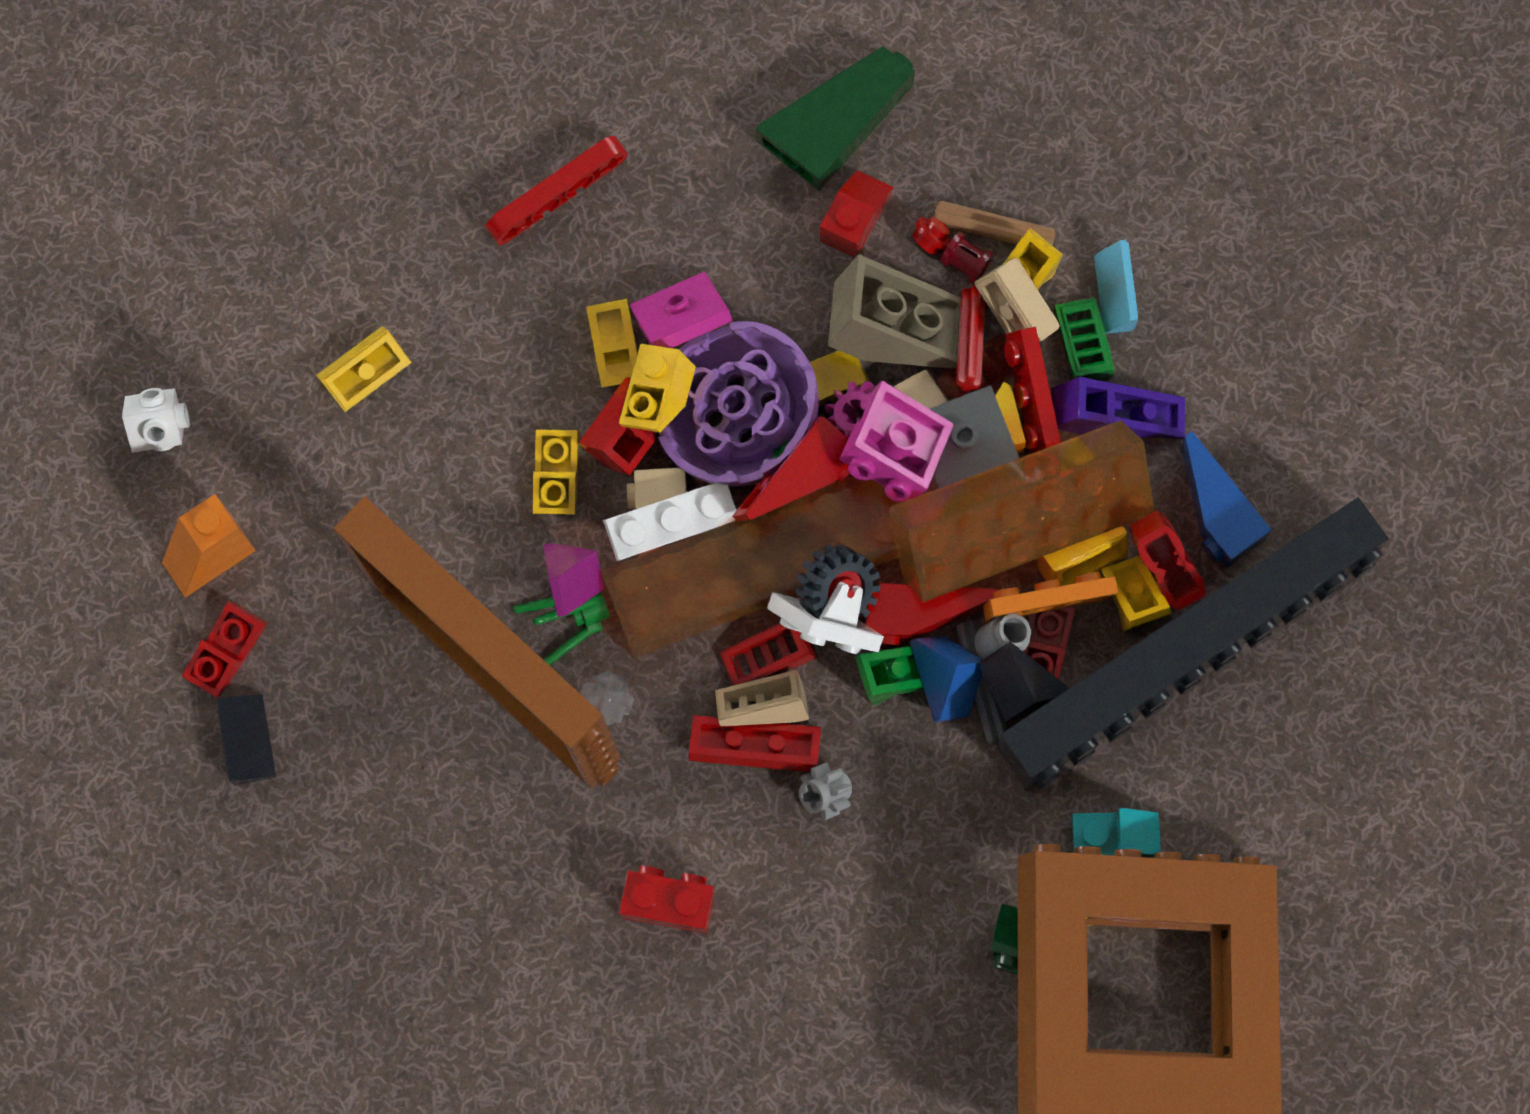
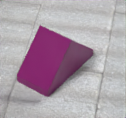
[543,543,605,617]

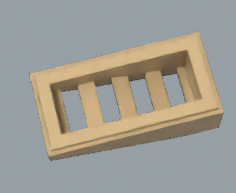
[715,670,809,726]

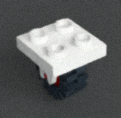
[767,544,884,654]

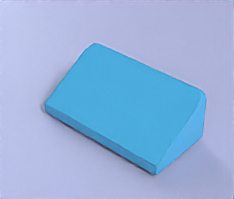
[1094,240,1138,334]

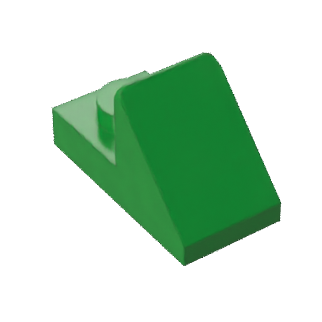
[855,646,924,705]

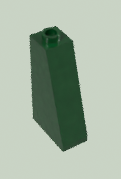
[756,46,915,191]

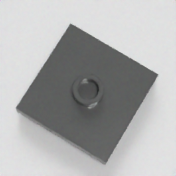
[930,385,1021,495]

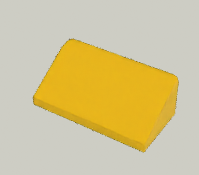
[316,326,412,412]

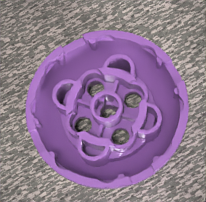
[658,321,819,487]

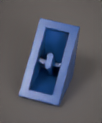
[910,636,982,722]

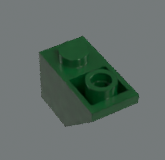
[986,904,1018,975]

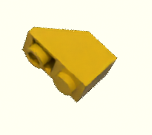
[619,344,696,432]

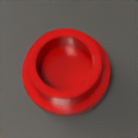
[912,217,951,255]

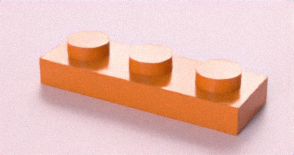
[982,572,1118,622]

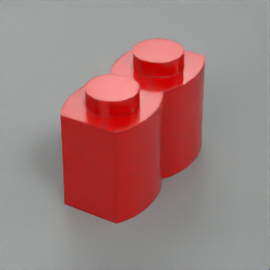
[1130,510,1205,611]

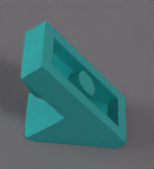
[1072,808,1161,857]

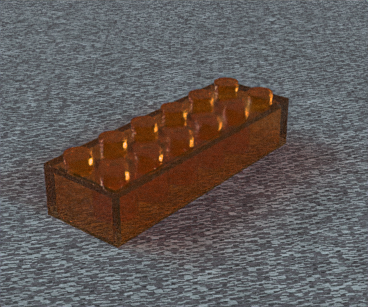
[888,420,1155,602]

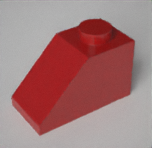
[820,170,894,258]

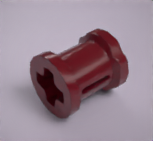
[939,231,995,285]

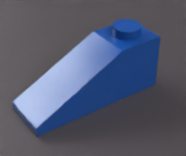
[1181,431,1272,568]

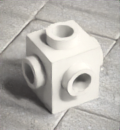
[122,388,190,453]

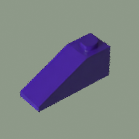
[1052,377,1185,439]

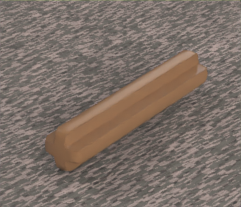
[934,201,1055,246]

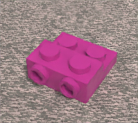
[839,380,954,503]

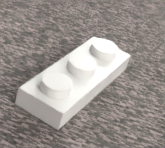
[603,483,736,561]

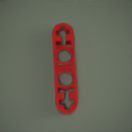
[485,135,628,245]

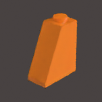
[162,494,256,598]

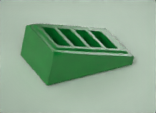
[1054,297,1115,380]

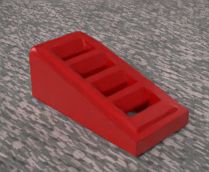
[719,623,818,686]

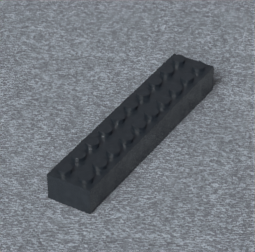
[997,497,1389,790]

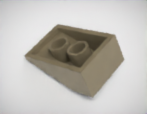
[827,254,961,369]

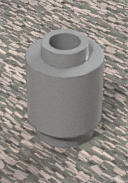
[974,613,1031,659]

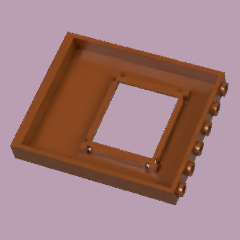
[333,496,621,789]
[1018,844,1282,1114]

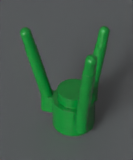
[513,592,610,666]

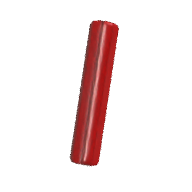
[956,285,985,392]

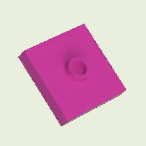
[629,271,733,348]

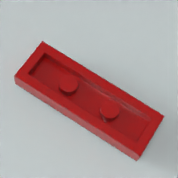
[1004,326,1063,458]
[688,715,821,772]

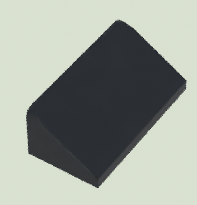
[216,694,277,786]

